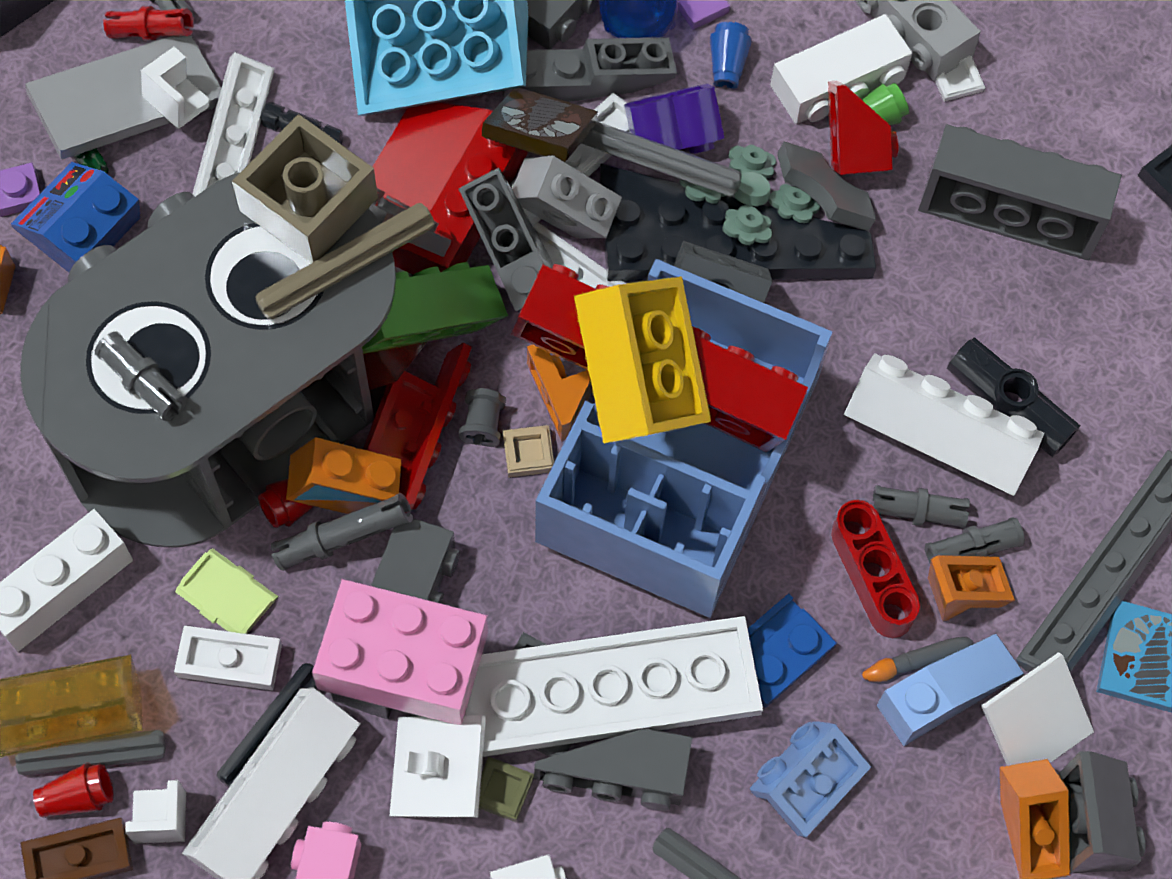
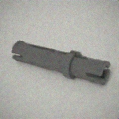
[271,493,413,571]

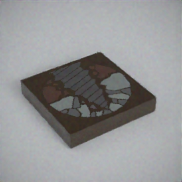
[481,88,598,162]

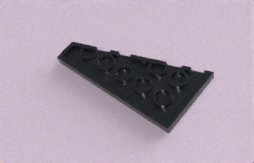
[599,163,876,281]

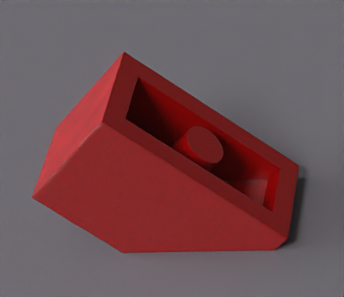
[828,81,898,175]

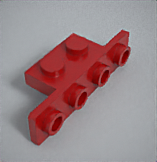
[363,342,472,513]

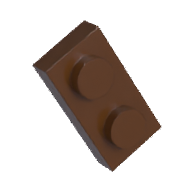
[20,817,133,879]

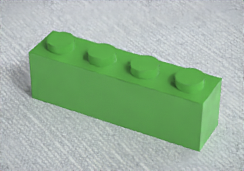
[362,262,508,354]

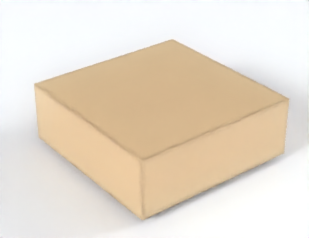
[503,425,554,478]

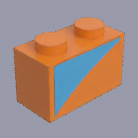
[286,437,401,514]

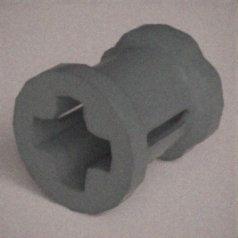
[459,388,506,447]

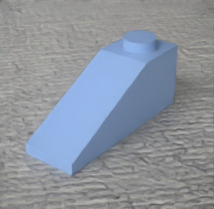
[877,634,1024,746]

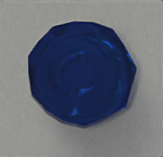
[599,0,679,38]

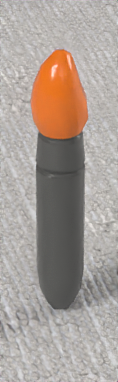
[862,637,973,682]

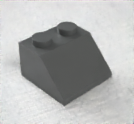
[1058,751,1145,873]

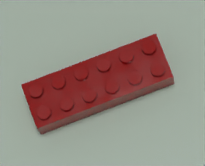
[511,264,809,452]

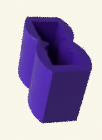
[624,84,725,153]

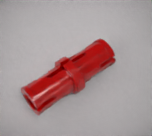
[103,6,194,41]

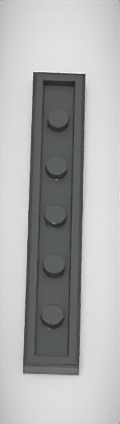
[1016,450,1172,673]

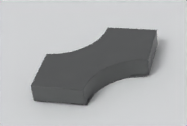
[777,141,876,231]

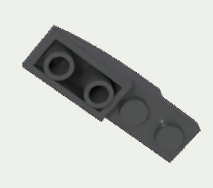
[502,37,677,102]

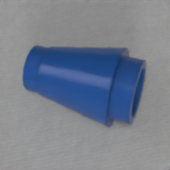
[710,22,752,89]

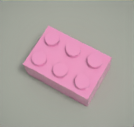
[312,579,488,725]

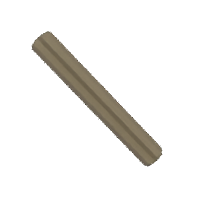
[256,203,435,319]

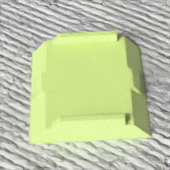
[175,548,278,634]

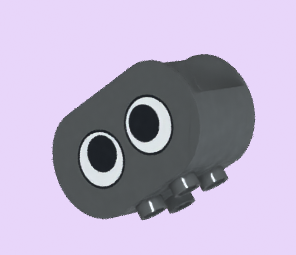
[20,173,406,547]

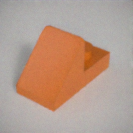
[527,344,593,442]
[928,555,1015,621]

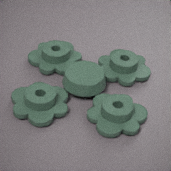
[680,144,820,245]

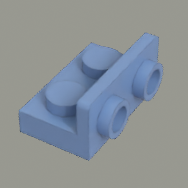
[749,721,871,837]

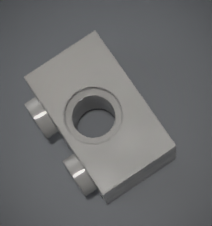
[512,156,622,239]

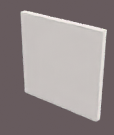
[982,653,1094,766]
[390,715,486,818]

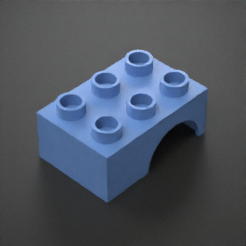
[535,259,833,618]

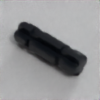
[260,102,344,145]

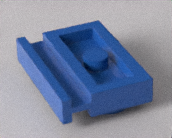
[747,593,837,708]

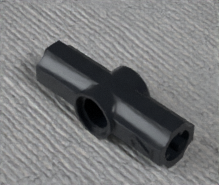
[947,337,1081,457]

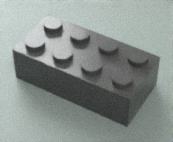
[918,124,1122,261]

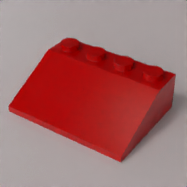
[372,103,529,275]

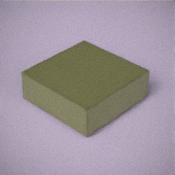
[479,756,534,822]

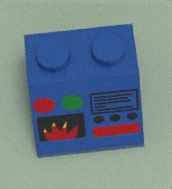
[11,162,140,272]

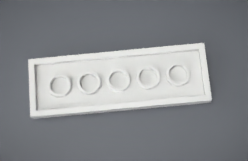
[465,616,763,757]

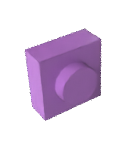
[0,162,41,217]

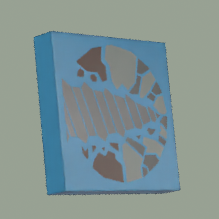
[1096,601,1172,713]

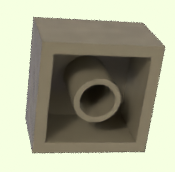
[232,114,378,263]

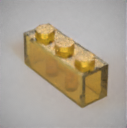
[0,654,143,757]

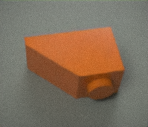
[999,759,1070,879]

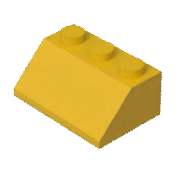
[574,276,711,443]

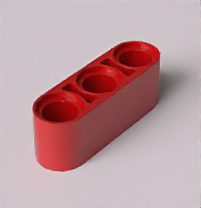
[831,499,920,638]

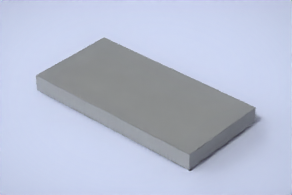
[25,35,221,160]

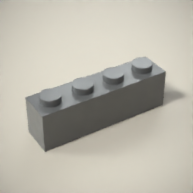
[331,518,460,720]

